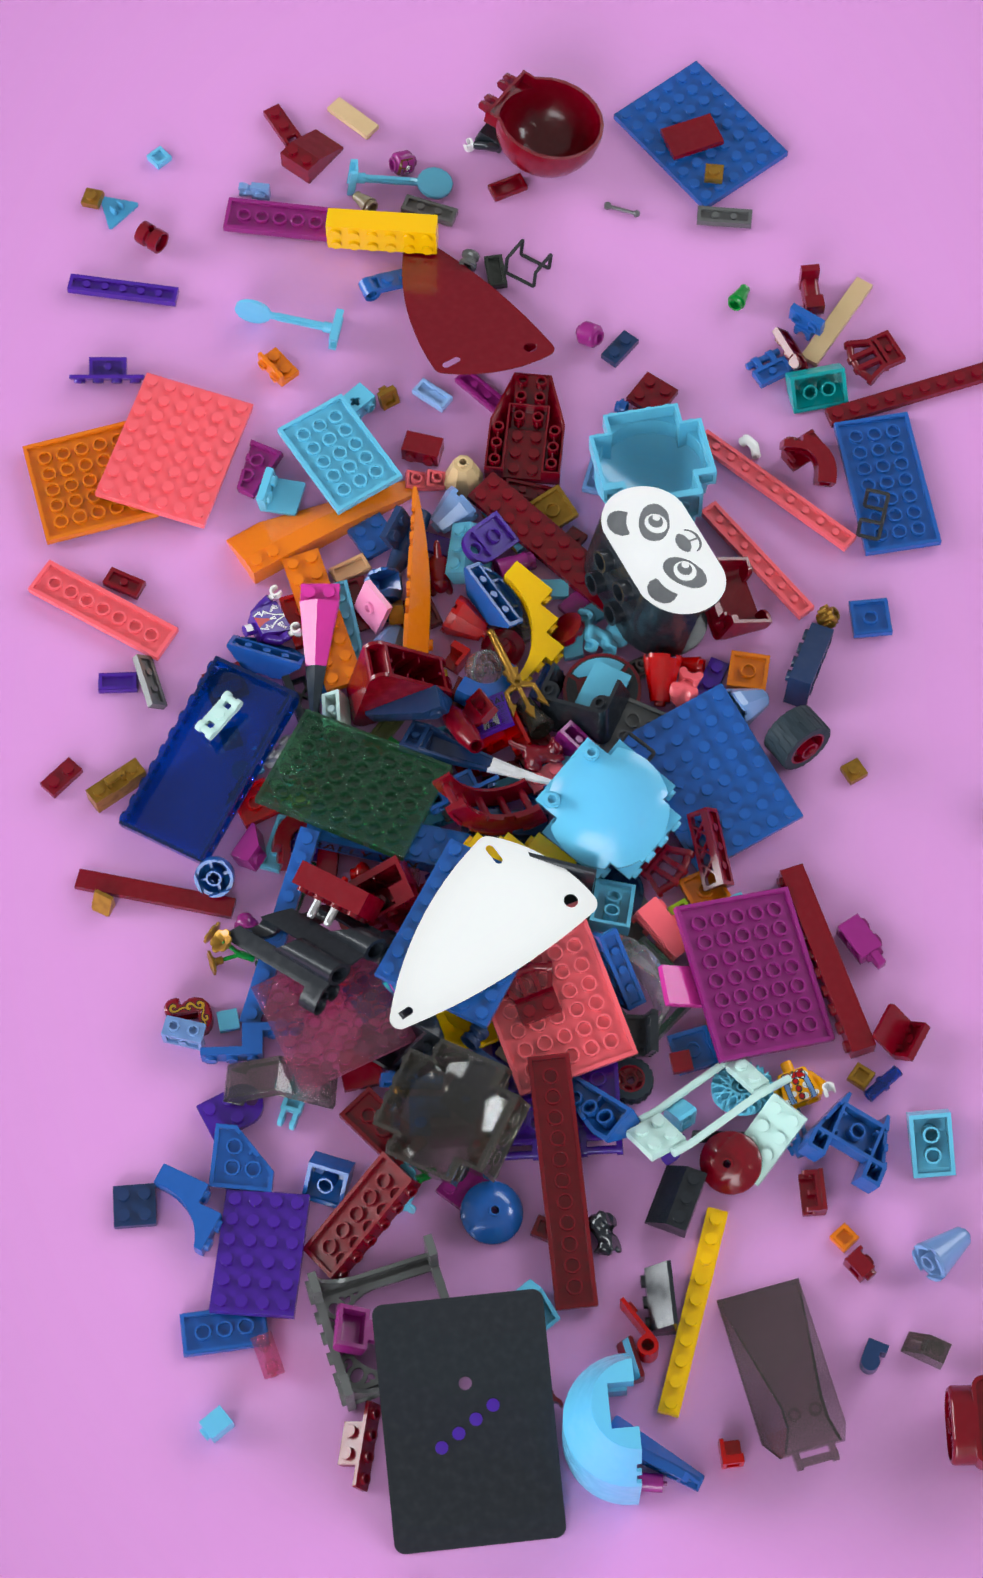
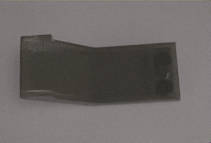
[223,1055,339,1109]

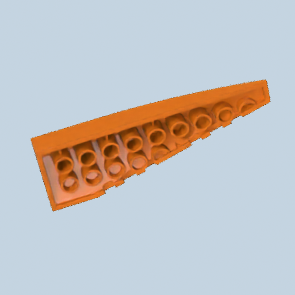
[226,480,419,584]
[403,486,433,653]

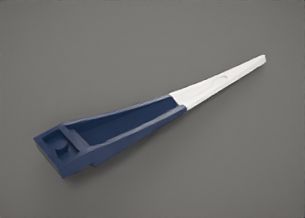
[399,720,552,785]

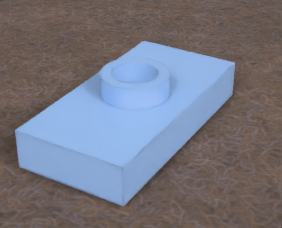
[412,378,453,413]

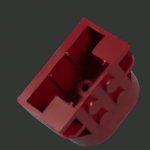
[338,855,421,932]
[944,1375,983,1470]

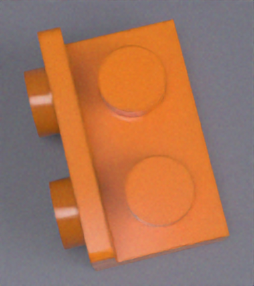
[257,347,299,387]

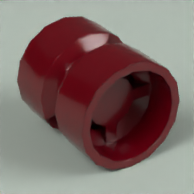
[134,221,169,254]

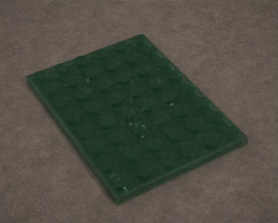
[255,709,452,861]

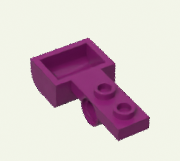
[333,1303,375,1356]

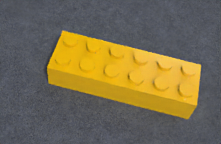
[325,208,439,255]

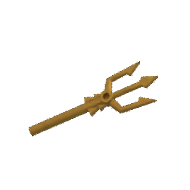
[487,629,550,719]

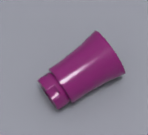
[493,551,537,579]

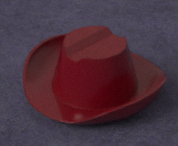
[481,628,525,671]

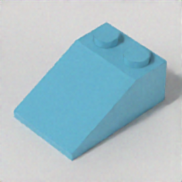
[588,878,636,944]
[906,1109,956,1178]

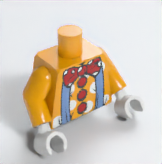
[774,1060,836,1109]

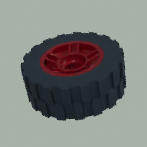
[618,1057,654,1105]

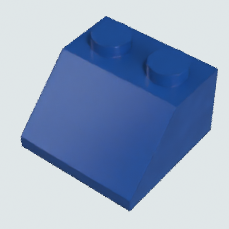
[302,1151,355,1208]

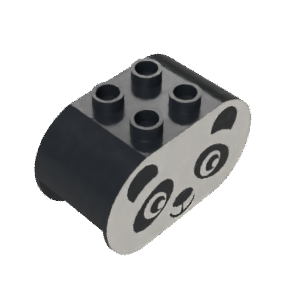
[584,486,726,657]

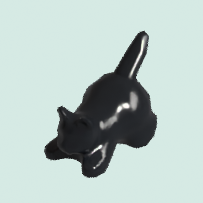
[588,1211,622,1256]

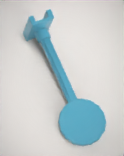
[347,159,453,199]
[235,299,344,350]

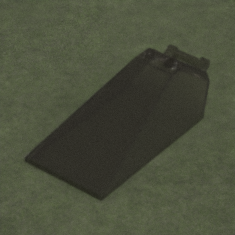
[717,1278,846,1472]

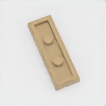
[327,97,379,140]

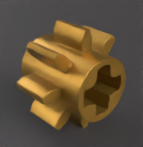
[816,604,840,629]

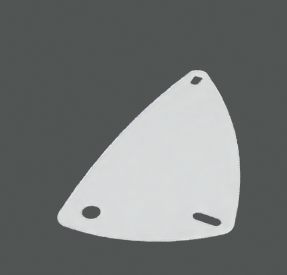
[390,836,597,1029]

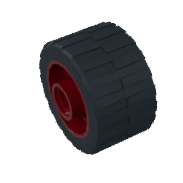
[764,705,831,770]

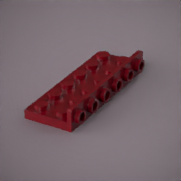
[304,1151,421,1279]

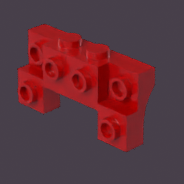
[454,711,532,777]

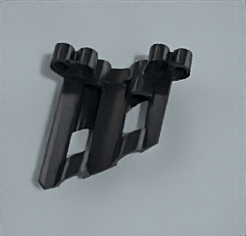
[230,904,397,1016]

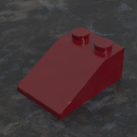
[280,129,344,184]

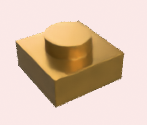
[704,163,724,184]
[80,188,105,210]
[840,758,868,785]

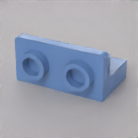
[161,1015,206,1051]

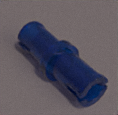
[863,1065,903,1102]

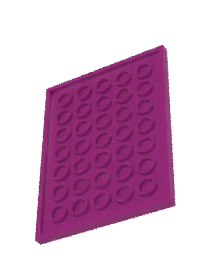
[673,886,835,1064]

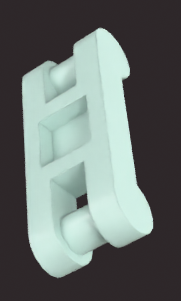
[195,690,243,740]

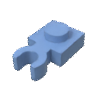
[238,182,271,201]

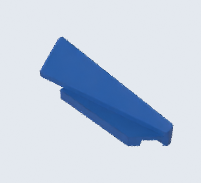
[611,1415,705,1492]

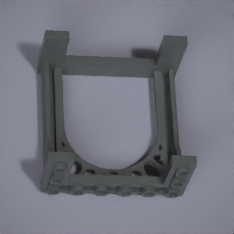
[305,1234,450,1412]

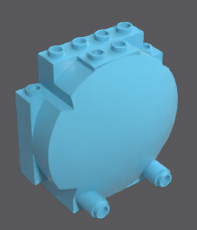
[589,403,717,522]
[535,737,682,880]

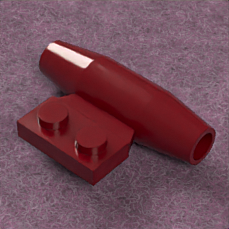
[442,688,499,753]

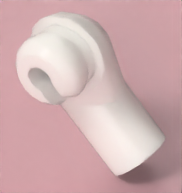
[739,434,761,459]

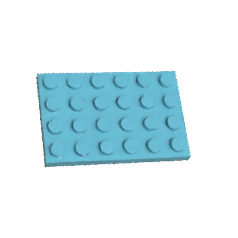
[277,394,403,515]

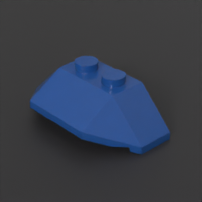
[464,562,523,629]
[227,635,305,679]

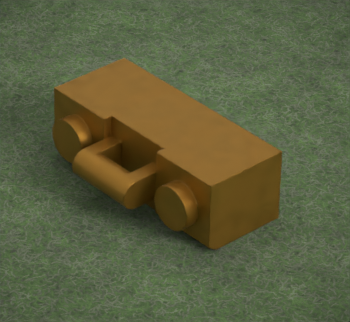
[85,758,148,813]

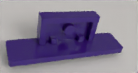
[69,357,145,384]

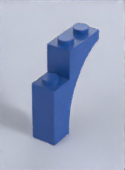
[154,1163,223,1256]

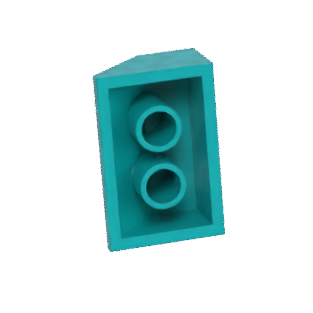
[785,363,849,414]

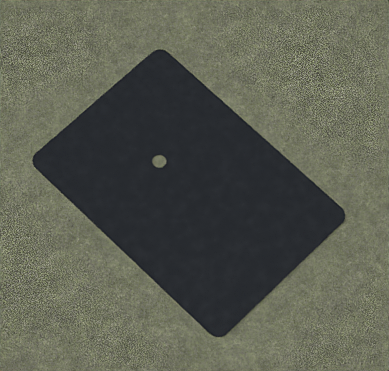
[372,1289,566,1554]

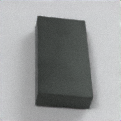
[484,254,508,289]

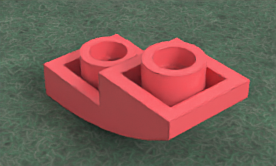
[405,469,445,491]

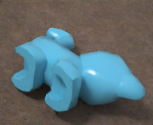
[578,608,629,655]

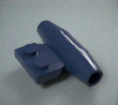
[379,505,431,574]

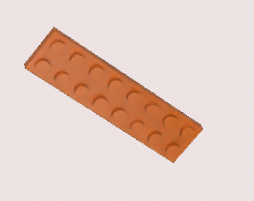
[282,548,357,692]

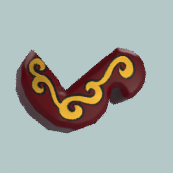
[164,997,214,1036]

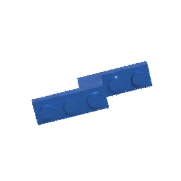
[200,1021,305,1064]

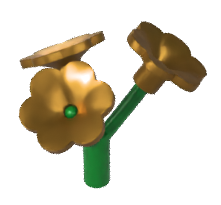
[203,921,255,975]

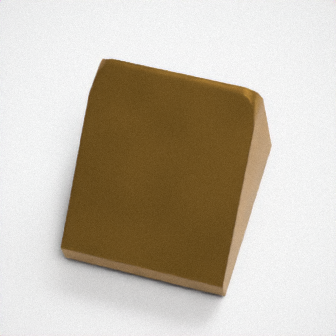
[389,600,404,625]
[91,889,116,917]

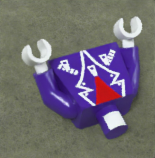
[242,585,302,646]

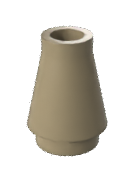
[352,191,378,211]

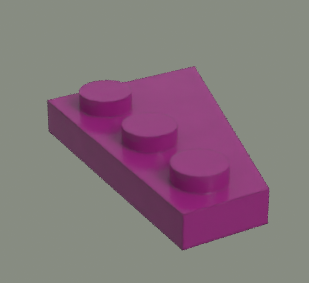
[237,439,284,499]

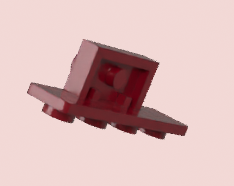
[337,1400,381,1492]

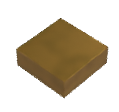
[847,1062,876,1091]

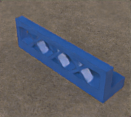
[592,927,647,1011]

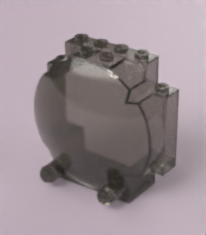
[373,1038,530,1187]

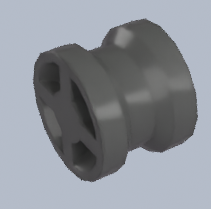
[459,249,480,271]

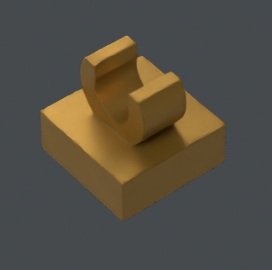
[377,385,400,411]

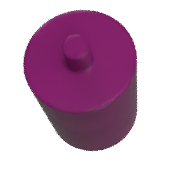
[638,1472,667,1493]

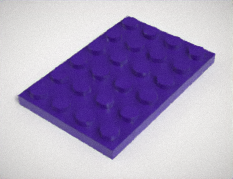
[209,1189,311,1319]

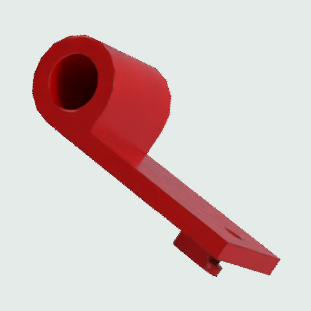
[620,1297,659,1363]

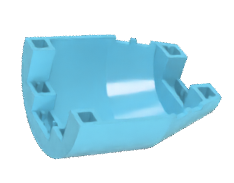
[562,1353,642,1505]

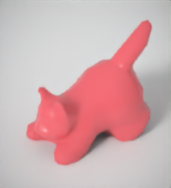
[669,667,704,708]

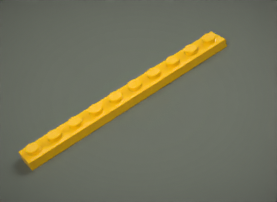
[657,1207,728,1418]

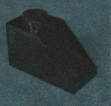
[901,1331,952,1370]

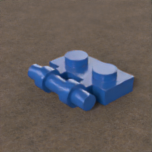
[745,348,794,389]

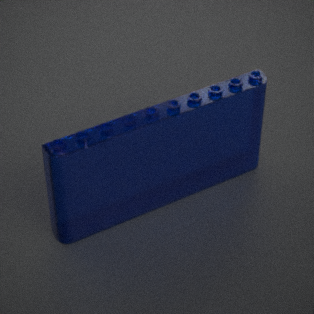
[119,656,300,864]

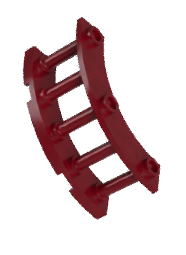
[432,772,548,835]

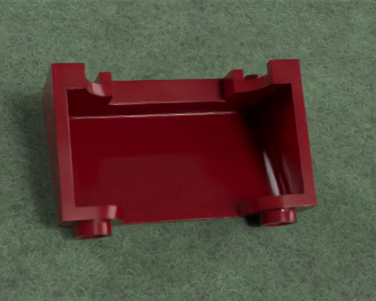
[705,557,772,640]

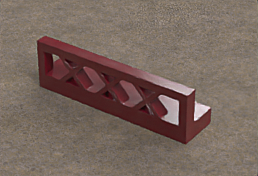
[686,807,734,891]

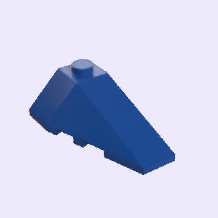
[572,1076,641,1143]

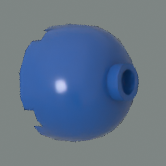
[194,856,235,898]

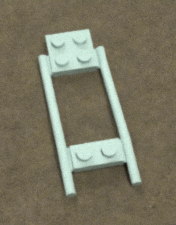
[626,1059,792,1162]

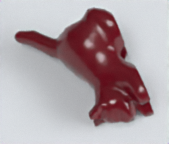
[429,540,453,597]
[508,736,565,772]

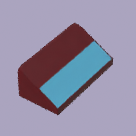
[616,1335,645,1384]

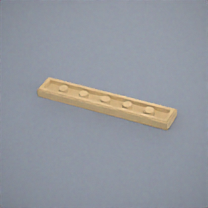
[802,277,873,367]

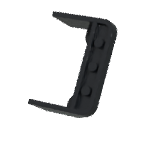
[540,663,631,744]
[353,1007,445,1074]

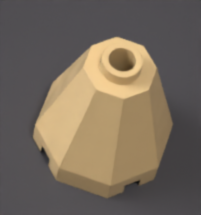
[444,455,483,499]

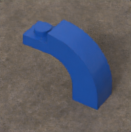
[454,663,517,706]

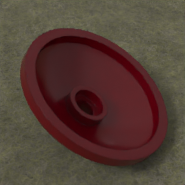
[699,1131,762,1195]

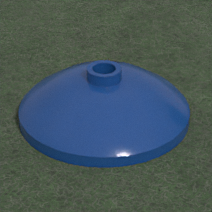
[460,1181,523,1245]

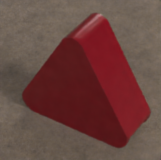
[346,640,453,726]

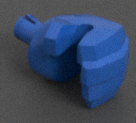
[364,567,403,622]

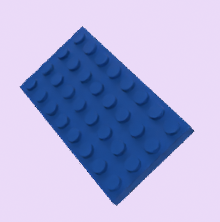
[833,412,942,556]

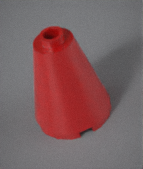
[643,653,682,707]

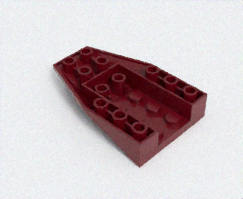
[484,372,565,485]

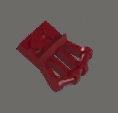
[844,330,906,386]
[639,843,695,898]
[506,961,562,1026]

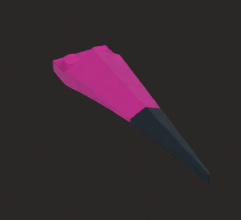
[300,583,340,733]

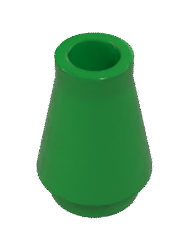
[728,284,750,311]

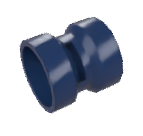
[460,1023,489,1051]

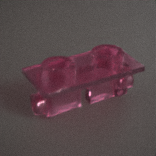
[251,1331,285,1379]

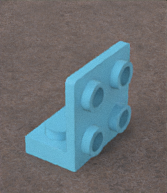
[256,467,306,516]

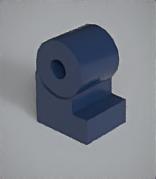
[859,1338,890,1375]

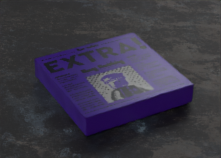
[477,691,515,739]

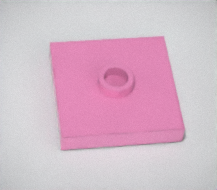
[353,580,393,634]

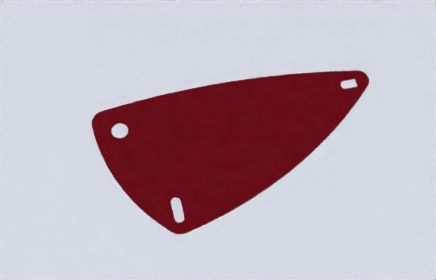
[402,247,555,375]

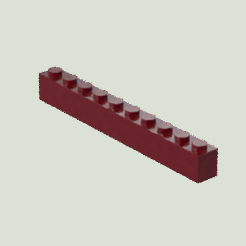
[777,863,876,1059]

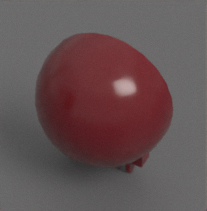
[478,70,604,178]

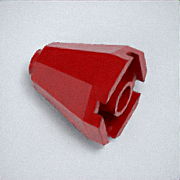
[440,595,489,641]

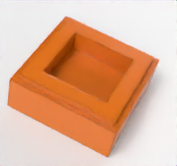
[829,1222,860,1253]

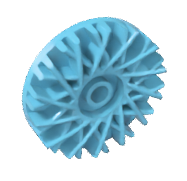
[711,1062,774,1116]

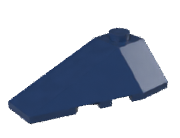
[365,685,453,722]

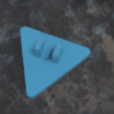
[101,197,138,229]

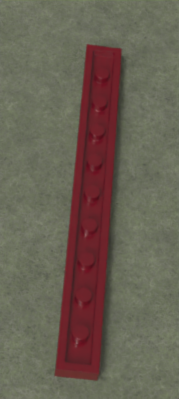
[825,362,983,428]

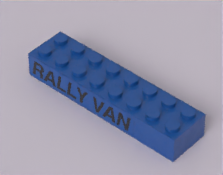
[307,800,471,873]

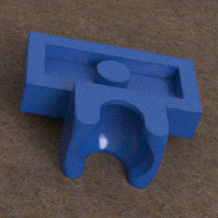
[789,303,825,341]

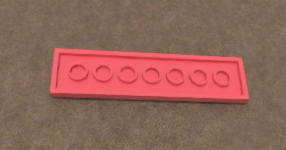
[28,559,179,661]

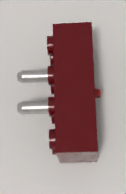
[292,860,385,927]

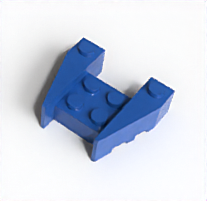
[797,1092,890,1194]

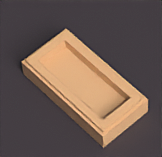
[329,553,372,582]

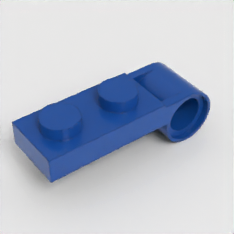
[358,269,403,302]

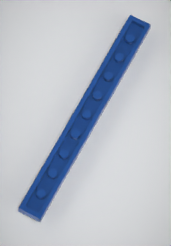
[239,826,321,1023]

